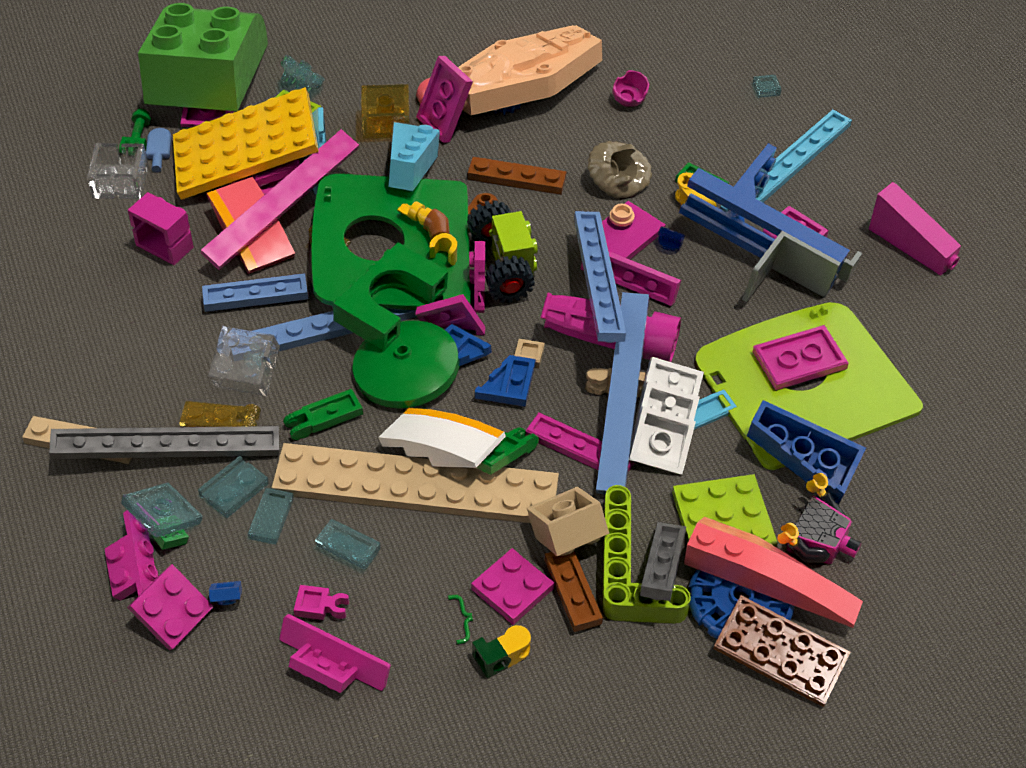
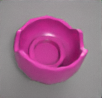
[612,70,650,107]

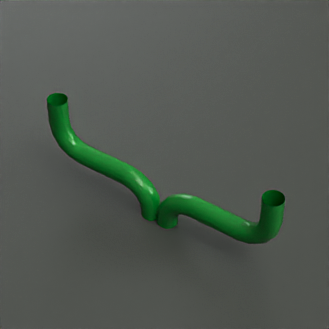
[448,595,473,644]

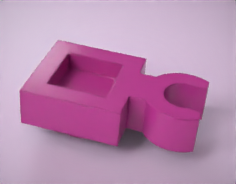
[294,585,349,620]

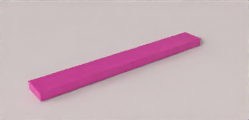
[201,129,359,270]

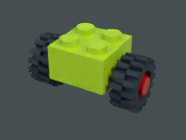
[467,200,538,303]

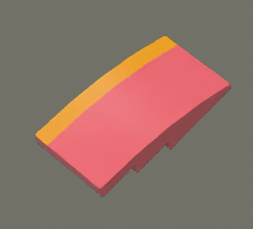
[207,177,295,274]

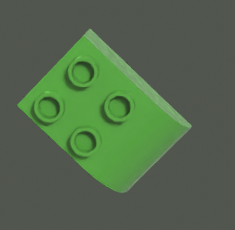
[138,3,268,111]

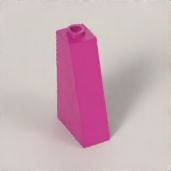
[869,182,961,276]

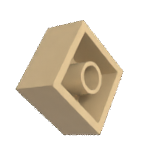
[527,487,609,556]

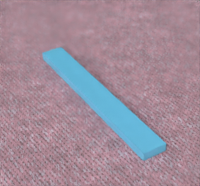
[720,109,852,219]

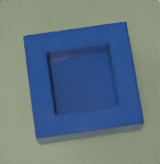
[209,581,242,605]

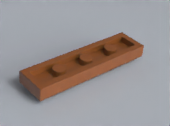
[468,157,567,195]

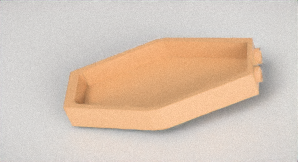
[458,25,602,115]

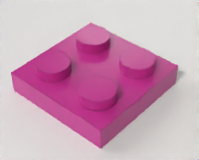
[471,548,554,625]
[127,564,214,650]

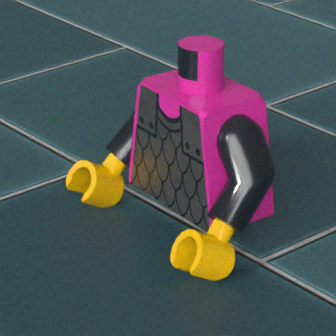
[777,473,861,564]

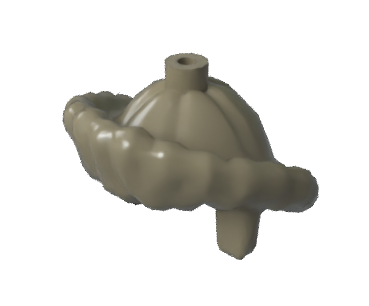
[587,141,652,199]

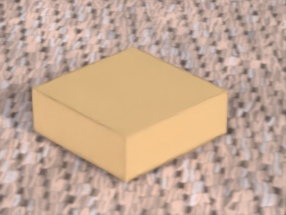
[514,339,545,368]

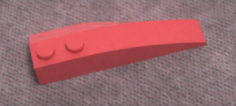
[684,517,863,628]

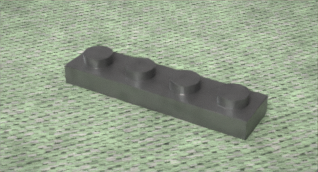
[640,522,686,601]

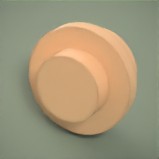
[609,204,634,227]

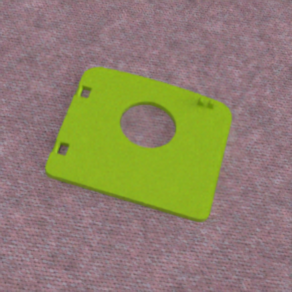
[695,302,923,470]

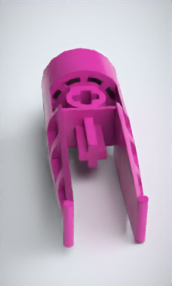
[540,293,681,362]

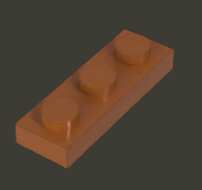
[545,551,603,632]

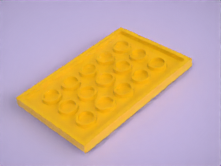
[173,87,319,200]

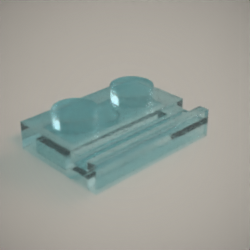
[198,456,269,518]

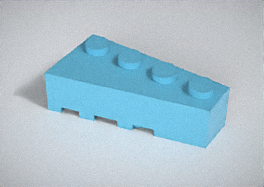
[389,122,440,191]

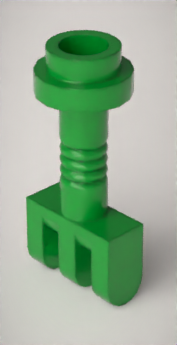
[119,109,151,155]

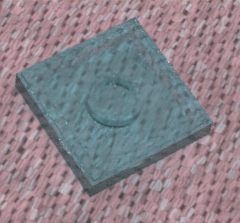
[121,483,203,538]

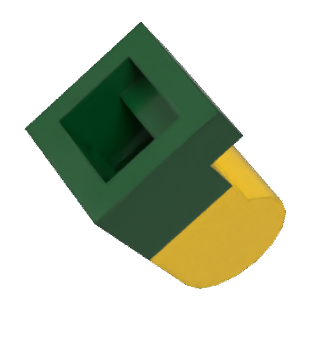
[472,625,531,679]

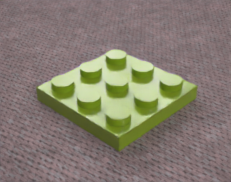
[672,474,778,548]

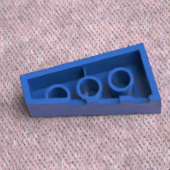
[747,400,866,505]

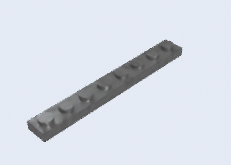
[49,426,279,459]

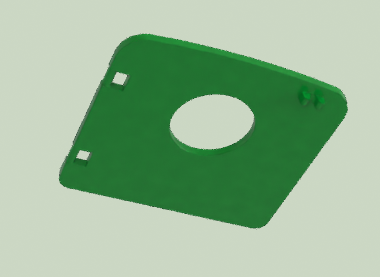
[311,174,470,310]

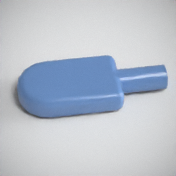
[146,128,172,173]

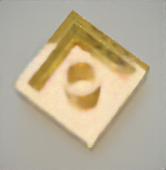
[361,84,410,138]

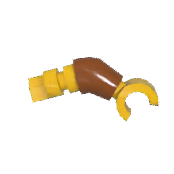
[397,201,457,266]

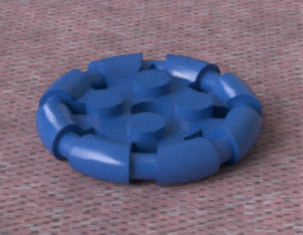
[688,569,794,639]

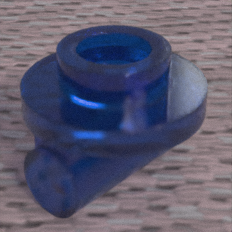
[658,226,685,251]

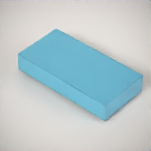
[694,390,737,430]

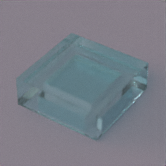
[753,75,782,98]

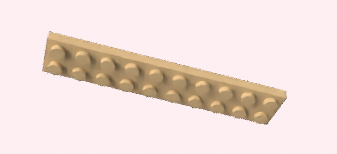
[272,443,559,523]

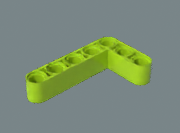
[602,485,691,624]

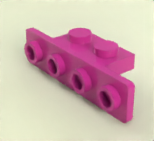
[105,509,158,601]
[280,614,391,693]

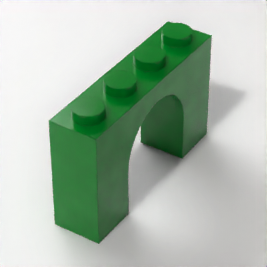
[332,242,448,351]

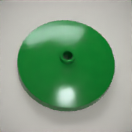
[353,320,460,408]

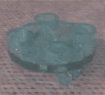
[281,55,325,92]

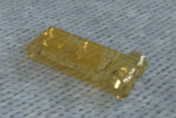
[179,401,261,427]

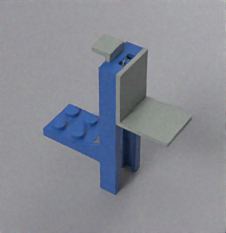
[679,143,862,302]

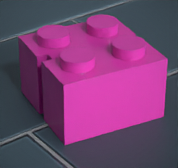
[128,192,194,265]

